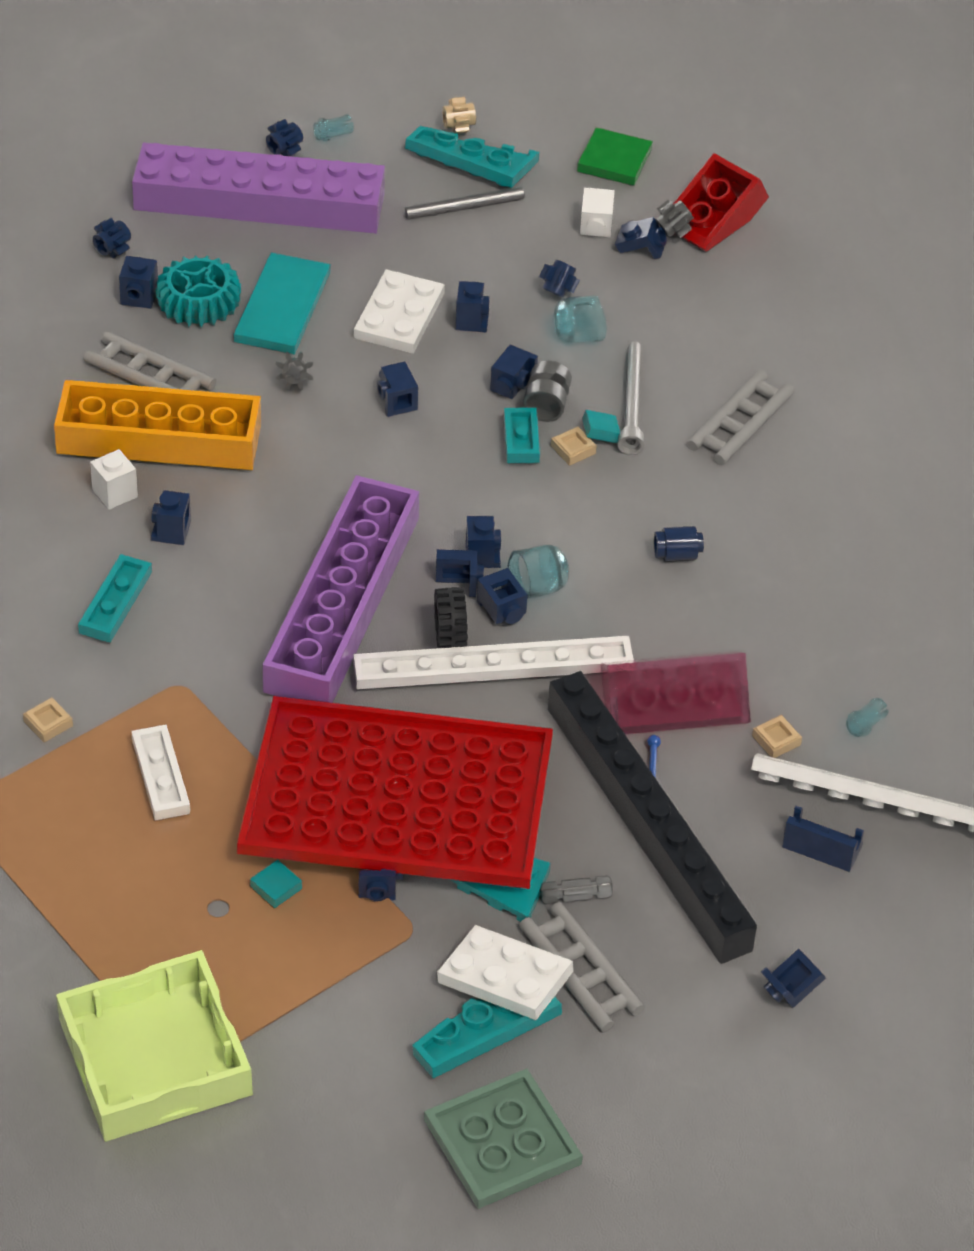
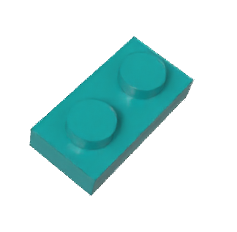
[504,408,540,463]

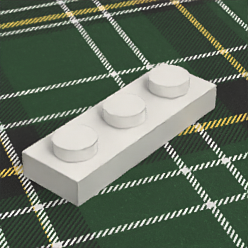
[132,724,190,821]

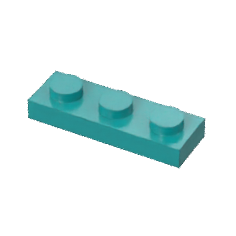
[78,554,152,643]

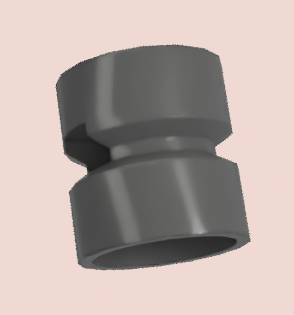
[523,360,572,422]

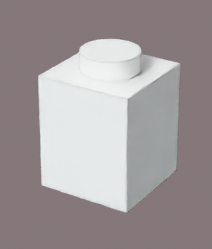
[580,188,615,237]
[90,449,138,510]

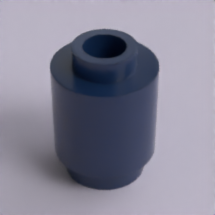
[654,526,704,561]

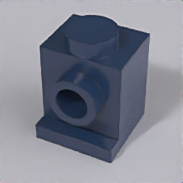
[455,281,490,333]
[490,344,538,399]
[377,361,418,417]
[151,490,191,545]
[465,516,501,568]
[477,568,528,624]

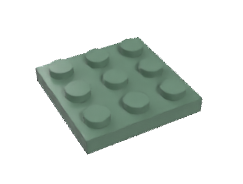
[424,1068,583,1209]

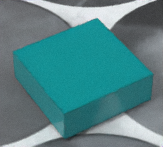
[582,410,620,443]
[250,860,302,908]

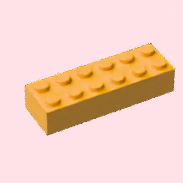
[54,380,261,470]

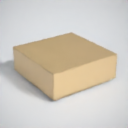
[551,426,597,466]
[23,697,73,743]
[752,714,802,758]

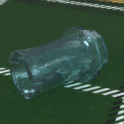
[313,114,354,142]
[846,697,889,737]

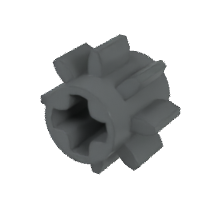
[655,200,694,238]
[275,351,314,390]

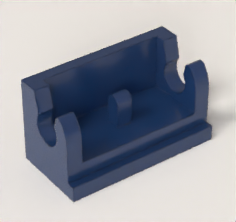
[782,806,864,872]

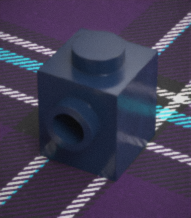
[119,256,158,309]

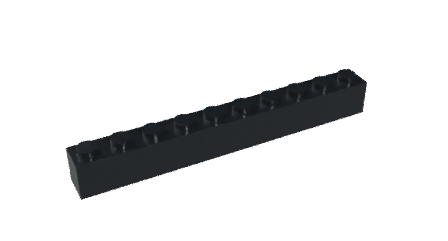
[548,671,757,964]

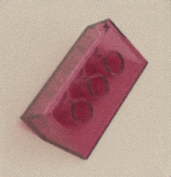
[601,650,751,734]

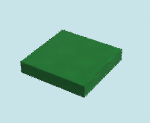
[577,127,653,186]

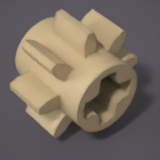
[442,97,476,134]

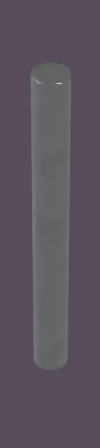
[404,187,525,219]

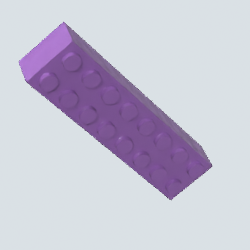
[132,142,385,234]
[263,475,419,703]

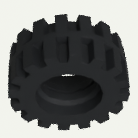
[434,587,468,648]

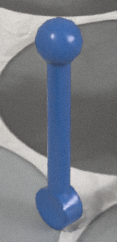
[647,735,661,778]

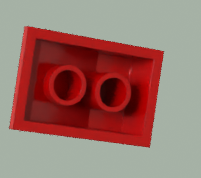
[674,153,769,252]

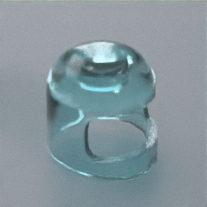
[553,295,607,343]
[507,544,569,599]

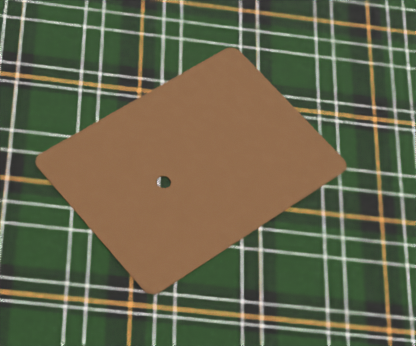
[0,685,413,1042]

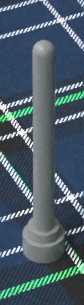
[618,341,644,455]

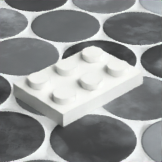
[354,269,445,354]
[437,925,573,1020]

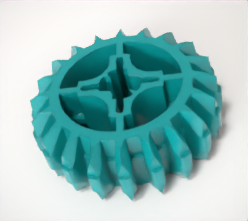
[156,254,241,327]

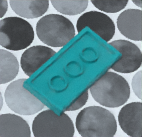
[234,252,331,354]

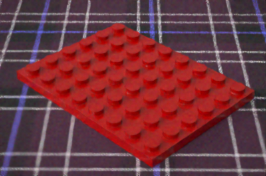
[237,696,553,889]

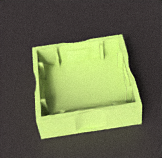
[56,950,253,1142]

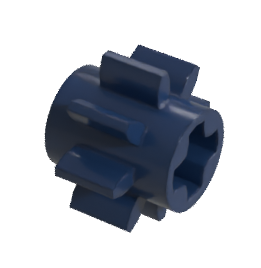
[266,119,303,156]
[92,217,131,258]
[539,259,580,298]

